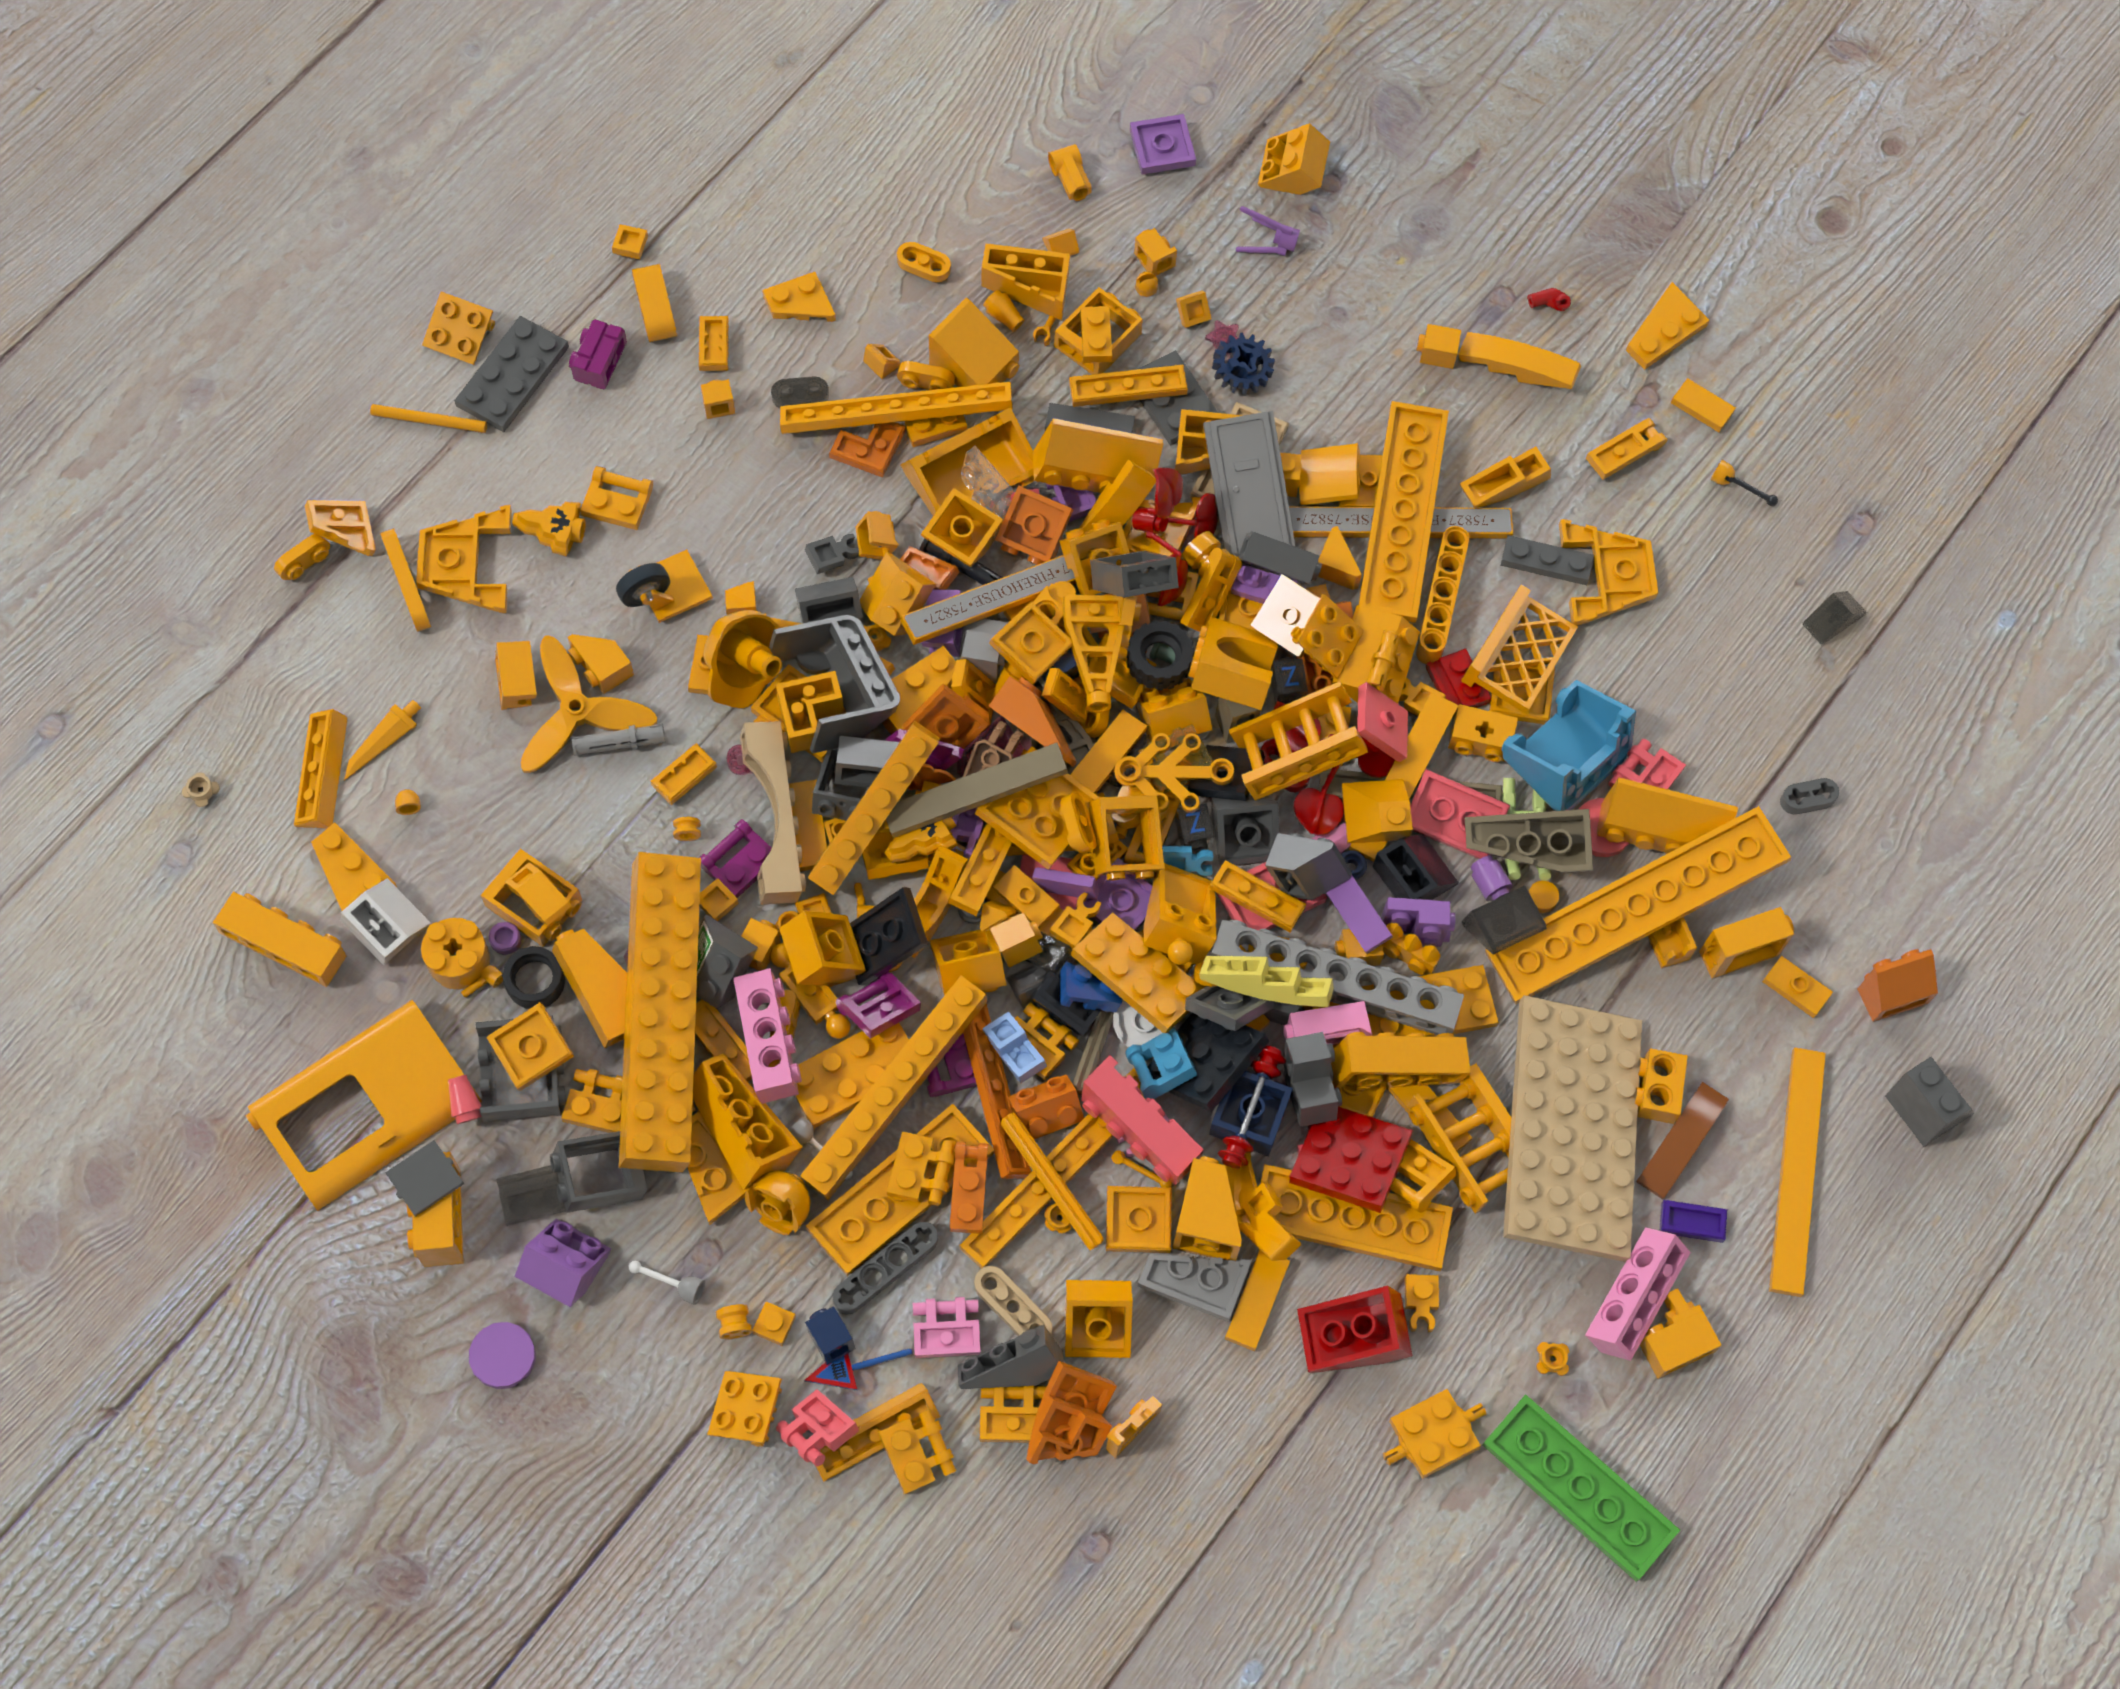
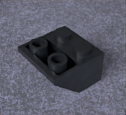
[1373,834,1459,900]

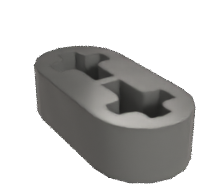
[1780,778,1839,815]

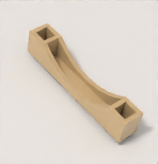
[740,721,806,905]

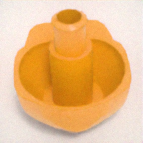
[704,610,782,709]

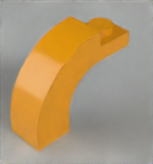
[911,846,968,958]

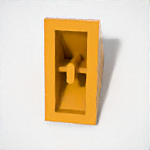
[1318,526,1362,590]

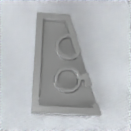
[1137,1254,1252,1322]

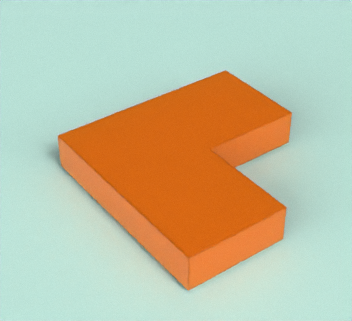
[829,422,906,478]

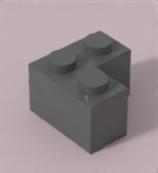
[1283,1032,1342,1127]

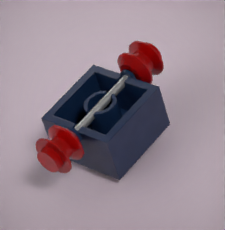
[1209,1046,1293,1169]

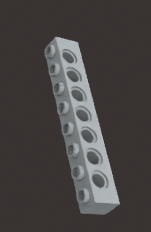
[1211,920,1464,1035]

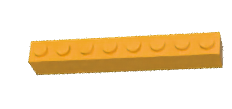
[800,975,987,1201]

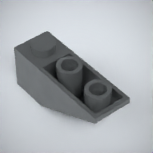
[958,1324,1064,1389]

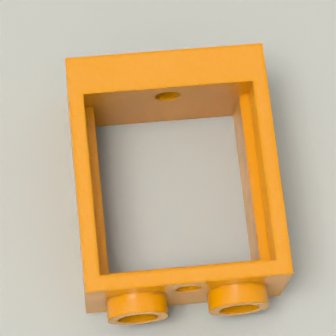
[1054,287,1143,374]
[1088,795,1164,881]
[481,848,582,947]
[1699,907,1794,979]

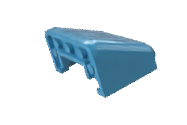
[1502,680,1636,811]

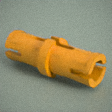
[1366,629,1402,692]

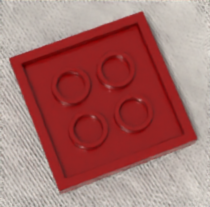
[1289,1107,1413,1213]

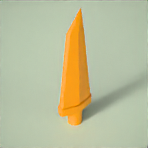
[344,700,421,781]

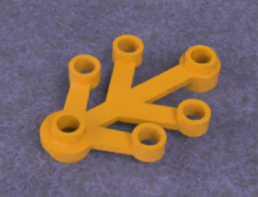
[1114,733,1234,813]

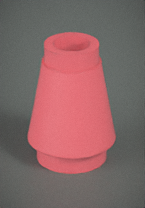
[448,1075,482,1124]

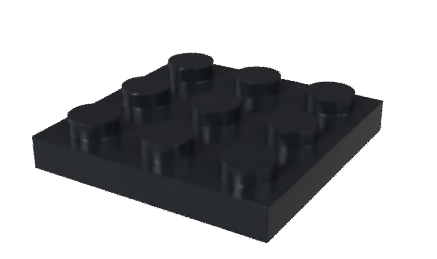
[1148,1013,1270,1112]

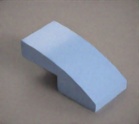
[982,1011,1047,1084]

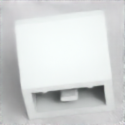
[340,878,431,965]

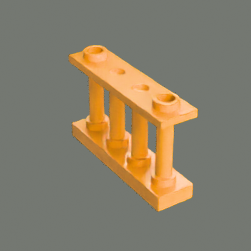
[1229,681,1368,801]
[1407,1063,1511,1214]

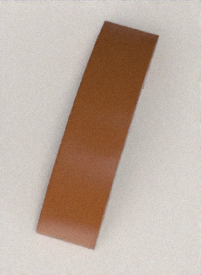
[1636,1082,1729,1200]

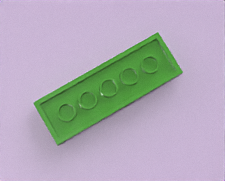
[1482,1394,1680,1582]

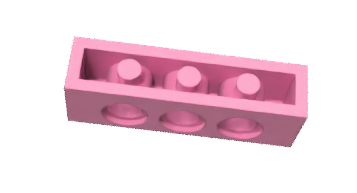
[733,968,802,1104]
[1585,1227,1691,1361]

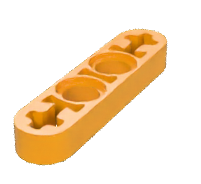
[380,528,431,632]

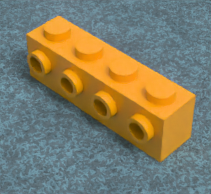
[212,891,347,987]

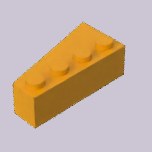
[693,1053,802,1190]

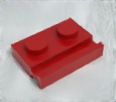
[1425,648,1491,717]

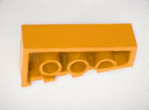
[1331,1032,1471,1092]

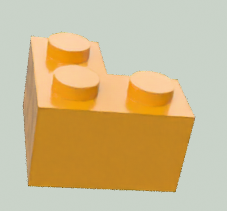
[776,671,844,753]

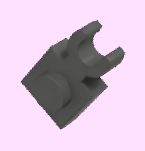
[805,534,859,574]

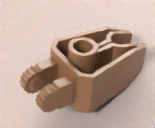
[962,721,1023,778]

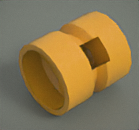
[1182,531,1230,578]

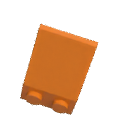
[989,676,1077,767]

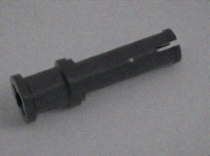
[919,538,1003,585]

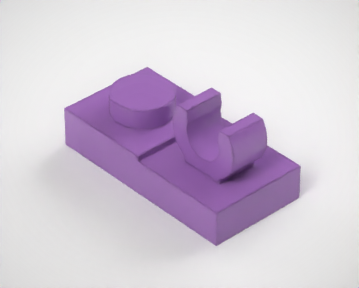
[1231,564,1297,604]

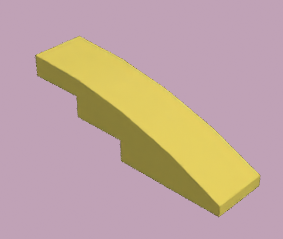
[1199,956,1334,1007]

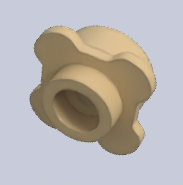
[182,773,220,807]

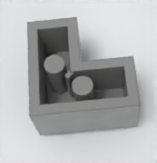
[961,619,1007,684]

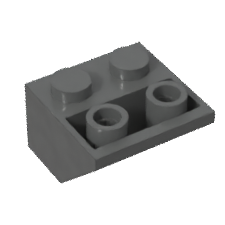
[1265,833,1352,900]

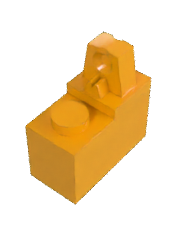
[1640,1288,1722,1379]

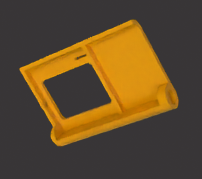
[245,1000,482,1211]

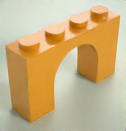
[1188,617,1278,710]

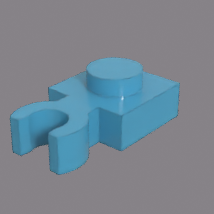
[1162,846,1213,876]

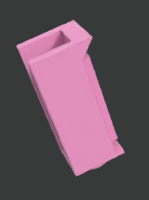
[1284,1001,1372,1045]

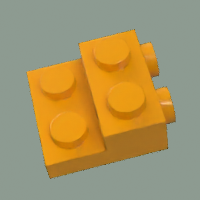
[1059,518,1130,595]

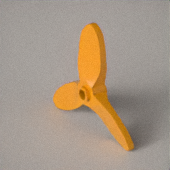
[521,635,658,773]

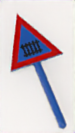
[804,1348,912,1391]

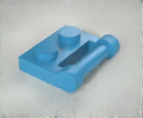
[1125,1027,1198,1099]

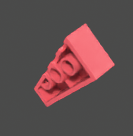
[1081,1055,1204,1186]

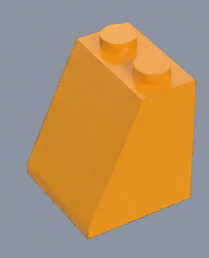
[929,297,1020,387]
[1173,1157,1242,1261]

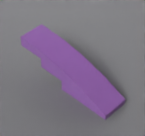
[1326,875,1393,954]

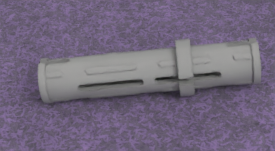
[572,723,666,756]

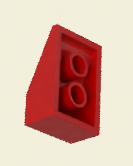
[1297,1285,1413,1373]

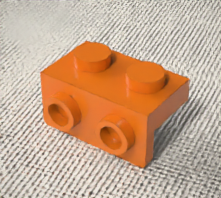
[1008,1075,1084,1140]

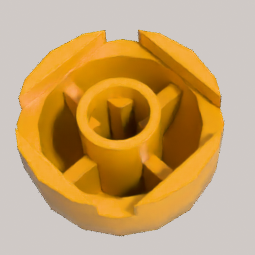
[745,1171,811,1235]

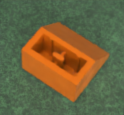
[1857,949,1938,1022]

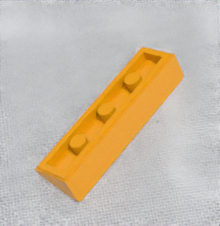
[294,709,347,828]
[815,1383,941,1482]

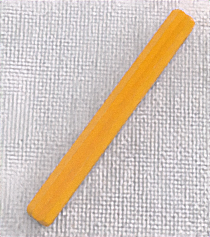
[1001,1112,1104,1250]

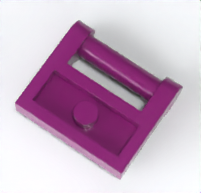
[699,819,772,898]
[836,971,921,1039]
[927,1033,977,1097]

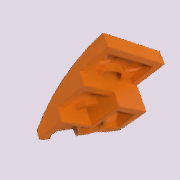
[1026,1361,1117,1464]

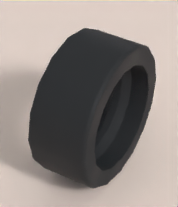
[502,946,565,1009]

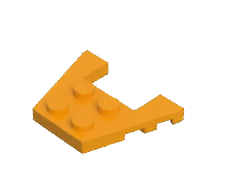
[416,505,512,613]
[1559,519,1658,626]

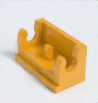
[495,641,537,710]
[1648,917,1697,969]

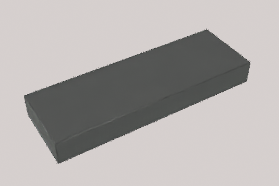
[1045,403,1135,433]

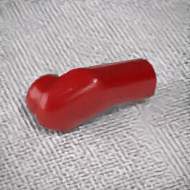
[1527,288,1571,311]

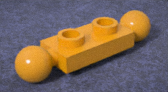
[770,943,851,1039]

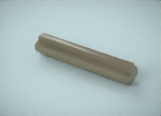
[1073,1009,1114,1095]

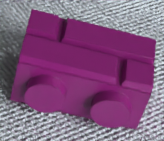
[569,319,627,390]

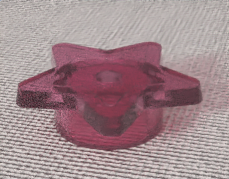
[1205,320,1239,349]

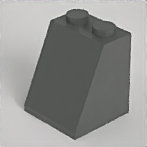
[1885,1057,1974,1147]

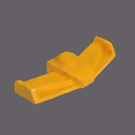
[1225,1153,1301,1261]

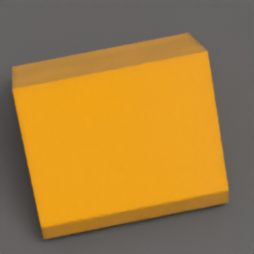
[1042,228,1079,256]
[863,344,901,379]
[980,900,1017,932]

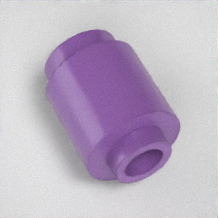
[1470,855,1513,903]

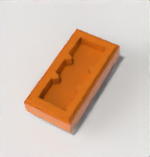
[900,546,959,590]

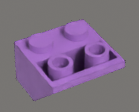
[514,1218,611,1307]

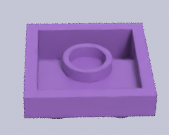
[1381,897,1455,947]

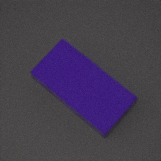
[1659,1200,1728,1243]

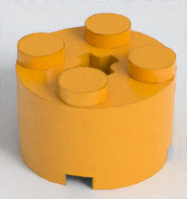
[421,918,490,990]

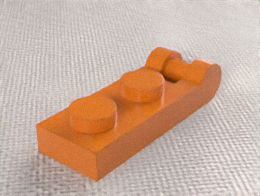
[950,1141,988,1234]

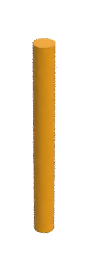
[370,404,487,433]

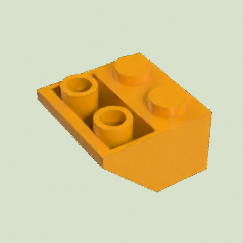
[1258,123,1330,195]
[1135,678,1212,746]

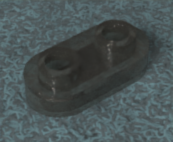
[771,376,829,409]

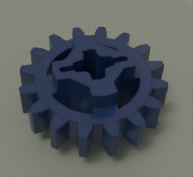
[1212,333,1275,395]

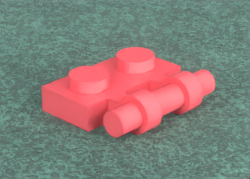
[1608,739,1686,790]
[776,1389,859,1466]

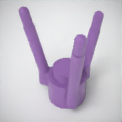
[1235,206,1300,256]

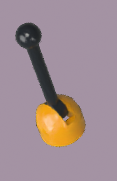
[1710,460,1778,506]

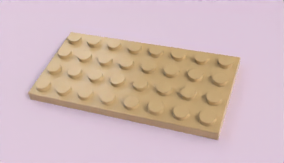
[1503,995,1642,1262]

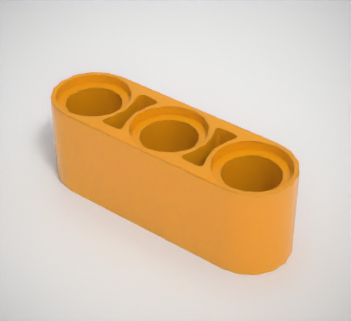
[632,264,677,342]

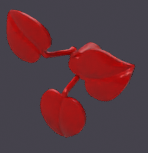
[1132,467,1218,606]
[1273,701,1395,836]

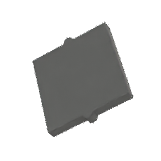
[385,1140,464,1217]

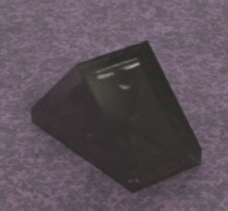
[1802,591,1867,646]

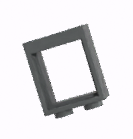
[1238,531,1322,585]
[1090,550,1179,598]
[812,748,861,820]
[550,1131,647,1213]

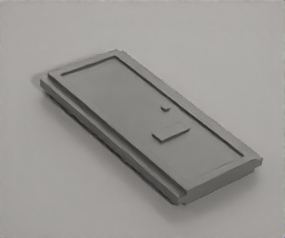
[1203,411,1295,557]

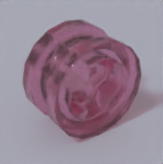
[726,744,751,775]

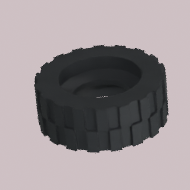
[1126,620,1194,690]

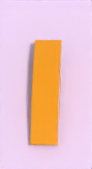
[1458,332,1581,389]

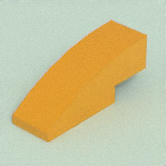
[1460,446,1551,508]
[1079,459,1156,532]

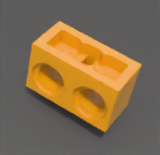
[1635,1048,1688,1124]

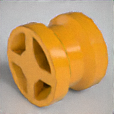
[716,1304,752,1339]

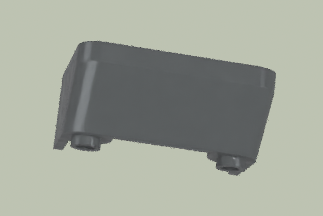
[769,615,900,754]

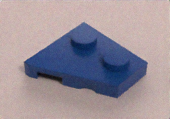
[1060,961,1122,1013]

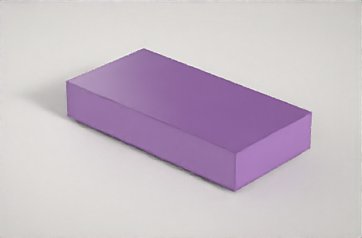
[1032,867,1099,901]

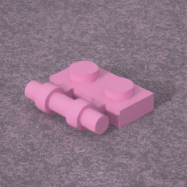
[913,1297,980,1358]

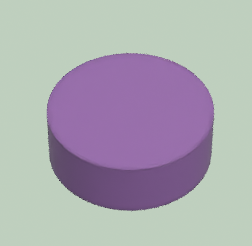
[489,922,521,955]

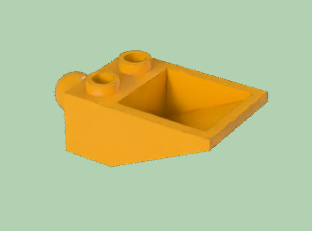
[1143,863,1217,965]

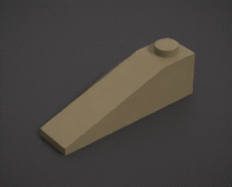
[1465,809,1593,873]

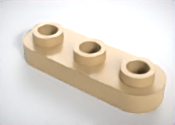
[974,1266,1052,1336]

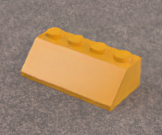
[1032,418,1163,493]
[1597,777,1738,854]

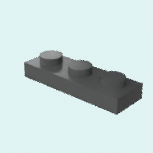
[1500,535,1594,586]

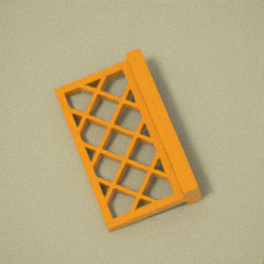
[1461,584,1578,714]

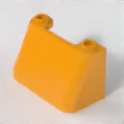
[900,407,1034,516]

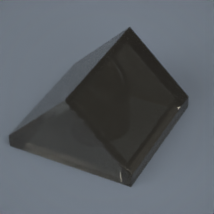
[1462,886,1547,955]

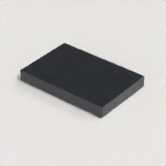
[850,887,928,986]

